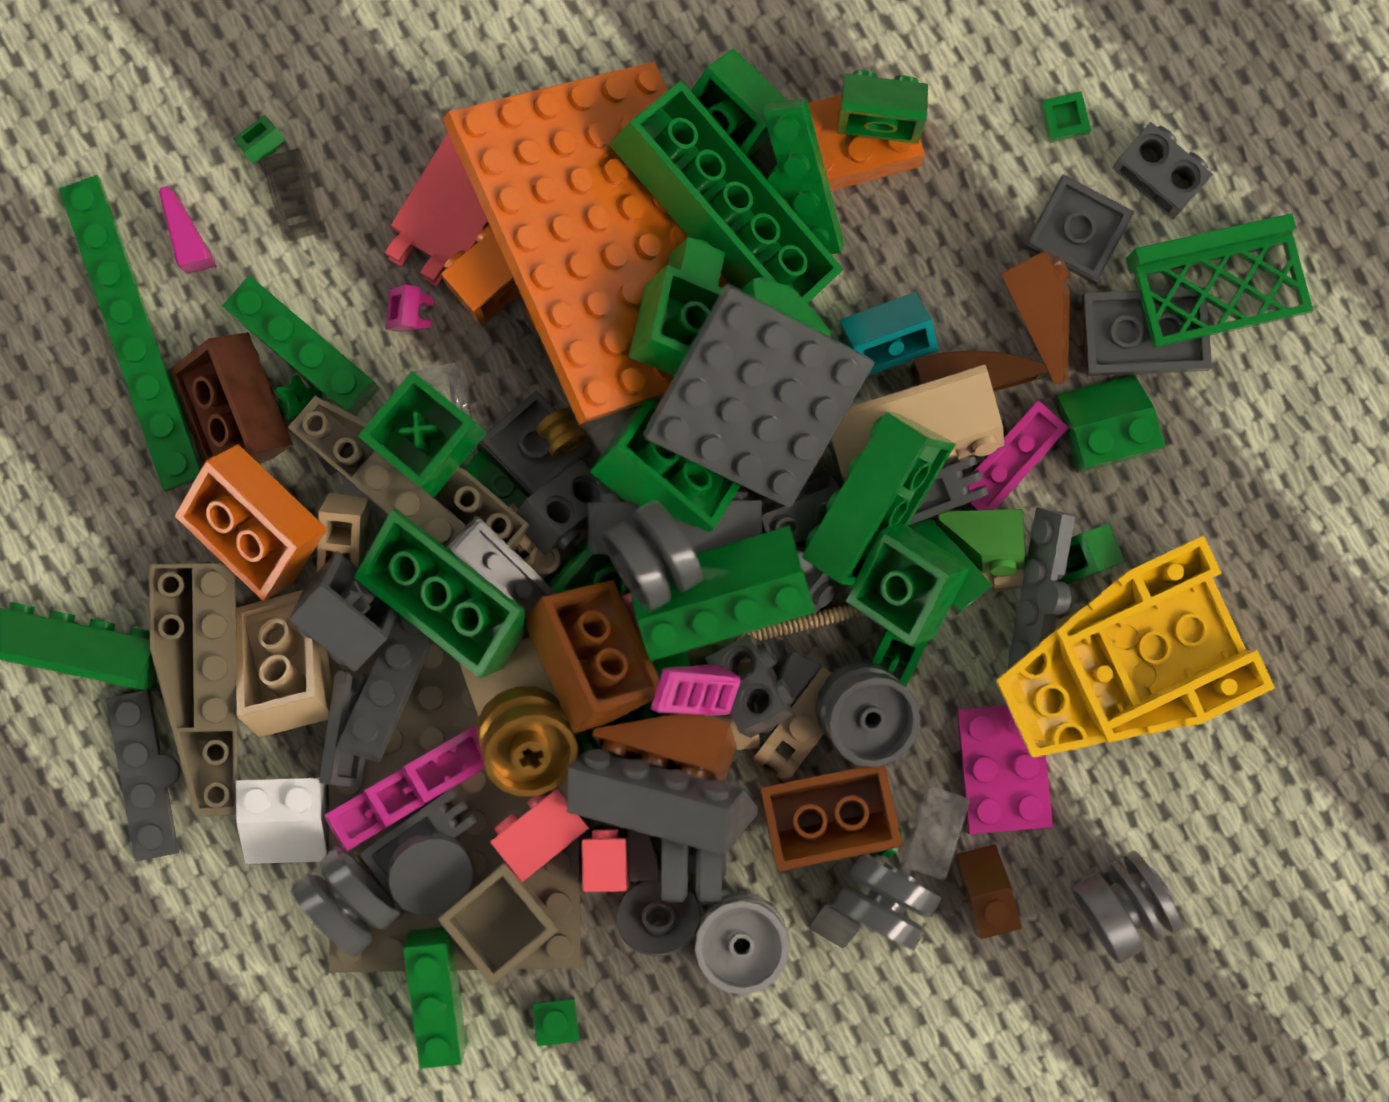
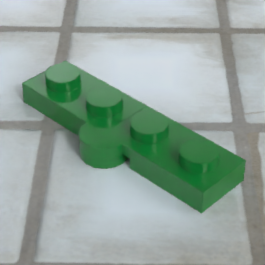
[763,98,845,254]

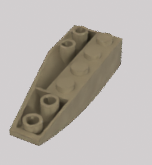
[288,396,530,552]
[149,563,238,817]

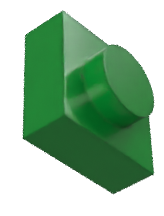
[1040,91,1091,143]
[233,115,285,164]
[532,998,580,1046]

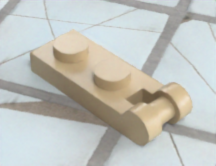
[753,667,832,783]

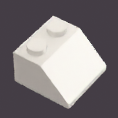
[236,778,329,864]

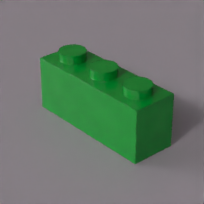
[403,927,467,1069]

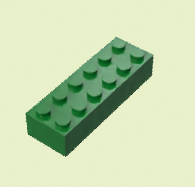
[609,80,844,304]

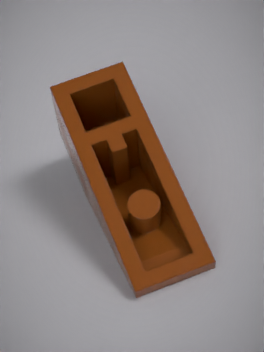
[1001,251,1071,385]

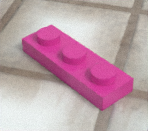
[967,400,1069,511]

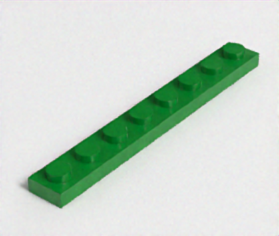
[59,175,202,492]

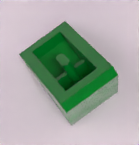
[870,628,928,687]

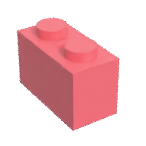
[491,788,591,882]
[582,829,629,892]

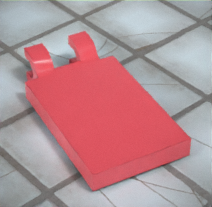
[385,133,489,288]

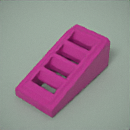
[159,186,216,274]
[651,664,740,715]

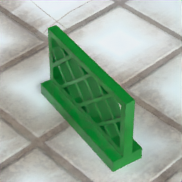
[1126,213,1314,349]

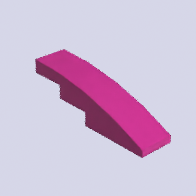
[324,725,485,852]

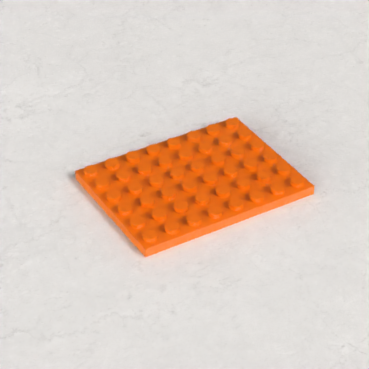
[443,61,730,425]

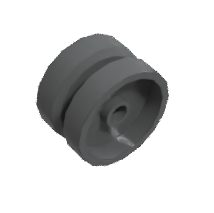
[600,500,703,613]
[815,662,920,767]
[661,838,726,903]
[292,847,401,956]
[832,855,942,951]

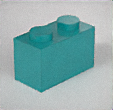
[839,292,939,376]

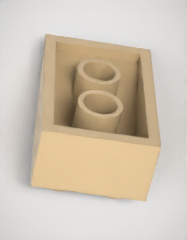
[236,590,334,737]

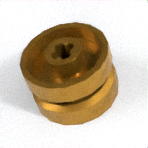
[476,686,577,796]

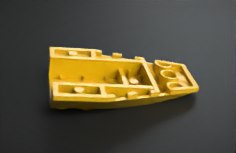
[995,535,1275,758]

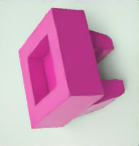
[385,285,434,332]

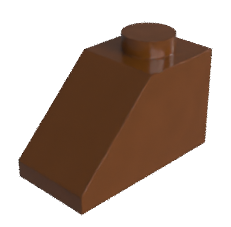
[955,844,1022,939]

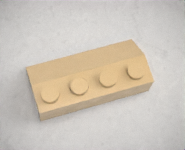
[830,365,1005,485]

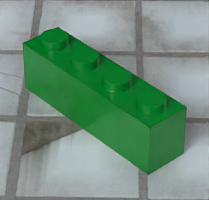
[222,275,380,416]

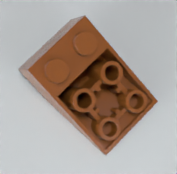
[592,713,737,782]

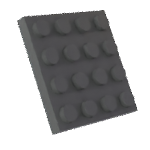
[643,283,875,509]

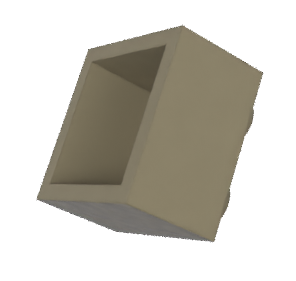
[438,863,562,986]

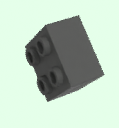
[289,551,398,672]

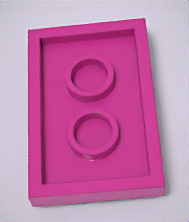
[957,705,1053,834]

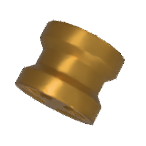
[536,407,588,458]

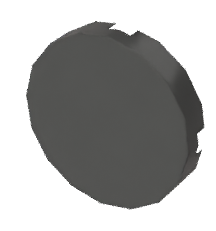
[387,833,473,915]

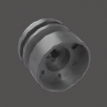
[1072,851,1181,964]

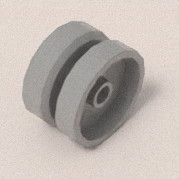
[695,892,789,995]

